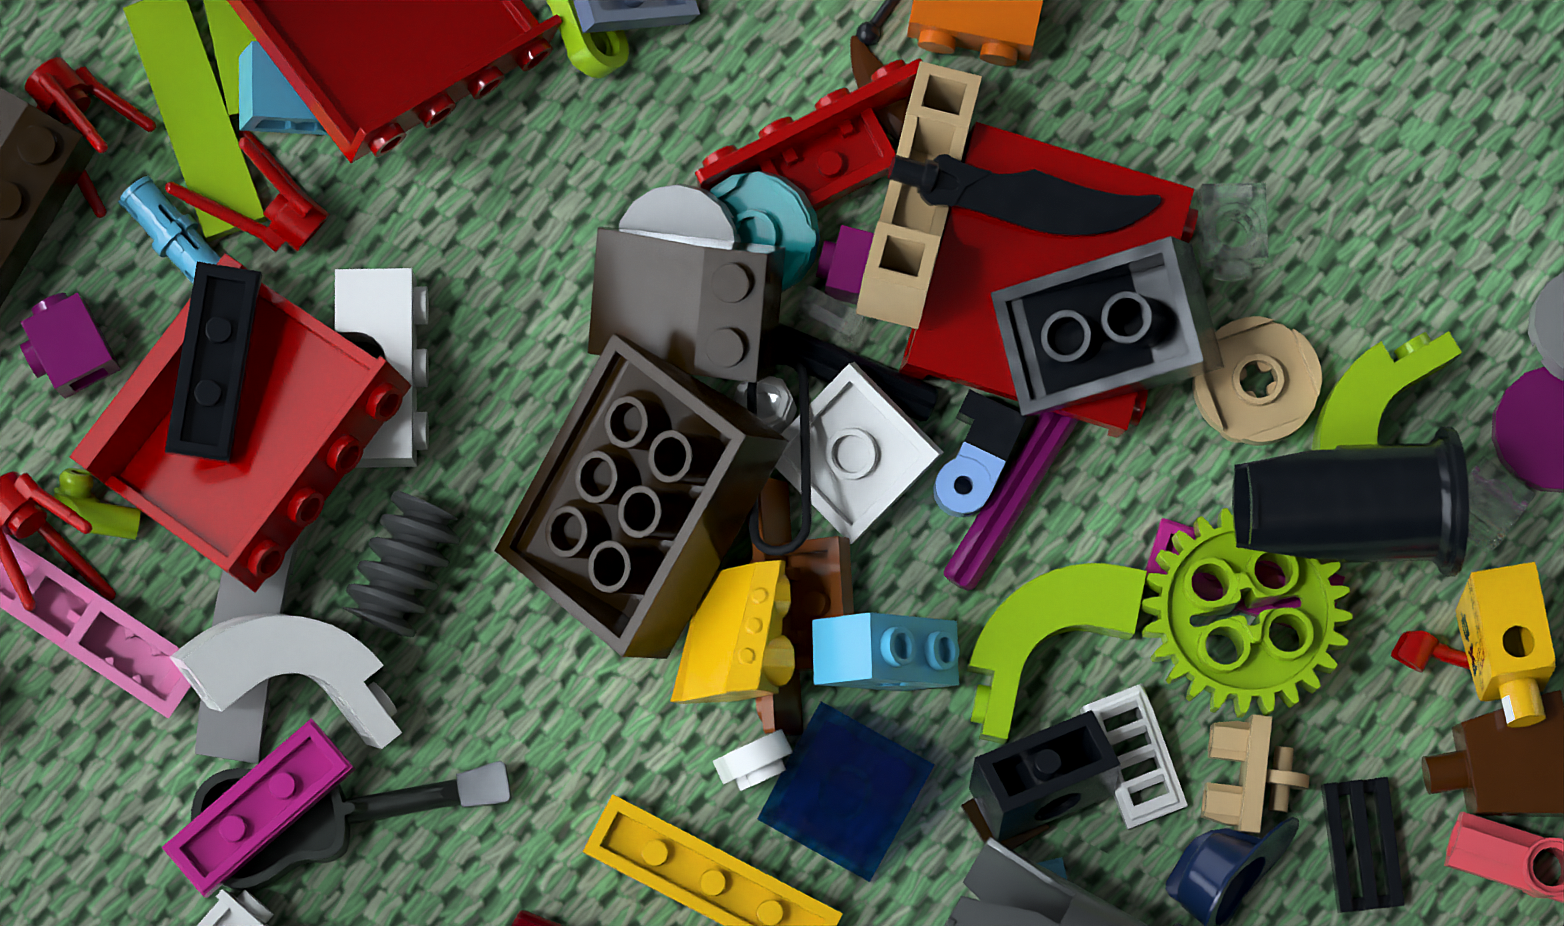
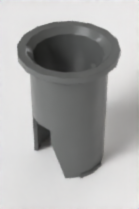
[944,837,1183,926]

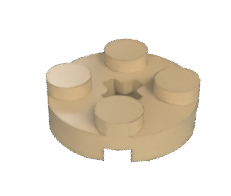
[1192,316,1322,446]

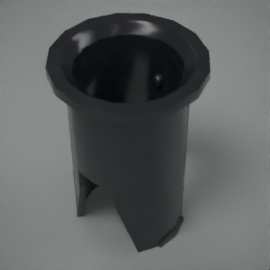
[1232,426,1469,577]

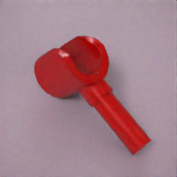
[1391,630,1470,673]

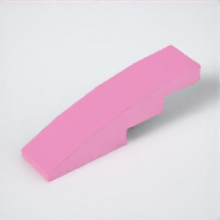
[0,533,191,719]

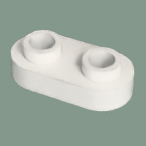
[713,729,793,791]

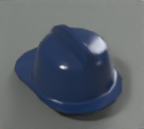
[1165,817,1299,926]

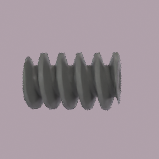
[342,491,461,637]

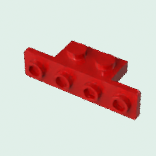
[695,58,923,211]

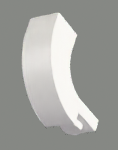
[170,613,402,749]

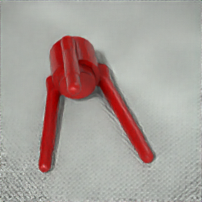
[25,57,156,218]
[165,131,330,252]
[0,472,116,611]

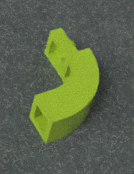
[1312,331,1462,450]
[966,563,1147,744]

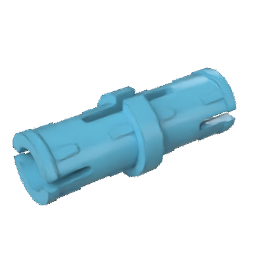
[118,176,221,284]

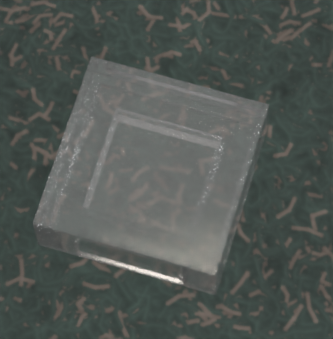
[798,285,865,347]

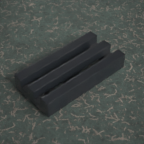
[1321,777,1405,913]

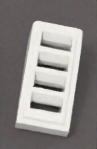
[1080,683,1188,830]

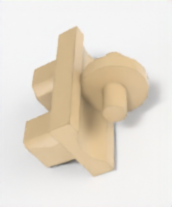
[1201,714,1310,836]

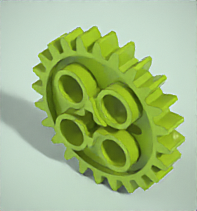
[1140,508,1353,718]

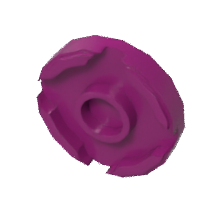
[1491,366,1564,493]

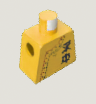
[1455,562,1556,728]

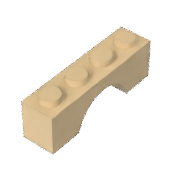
[855,61,982,329]

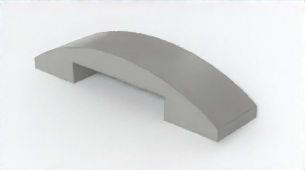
[195,535,300,764]

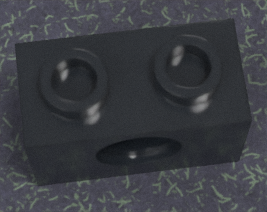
[969,710,1121,842]

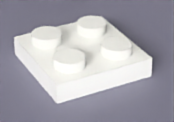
[775,362,944,544]

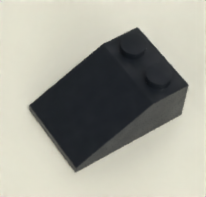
[991,236,1224,417]

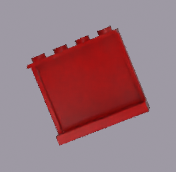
[227,0,562,163]
[899,122,1198,438]
[69,253,412,593]

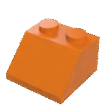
[907,0,1043,66]

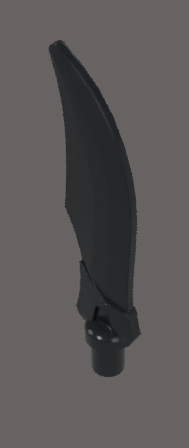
[888,154,1161,236]

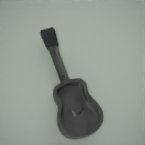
[191,761,512,891]

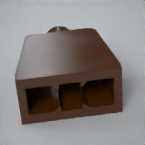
[1422,690,1564,817]

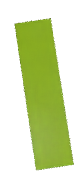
[123,0,268,242]

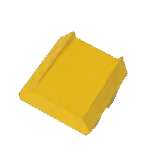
[670,560,795,704]

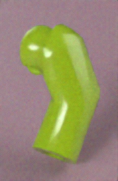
[54,468,140,540]

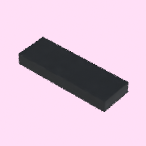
[165,261,262,464]

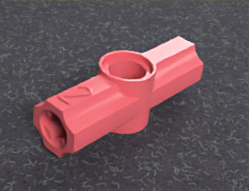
[1444,811,1564,903]

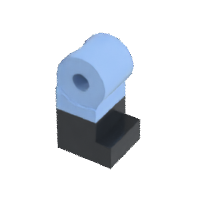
[933,389,1027,518]

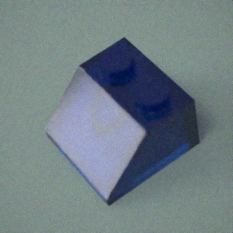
[757,701,935,883]

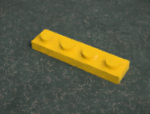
[582,794,843,926]

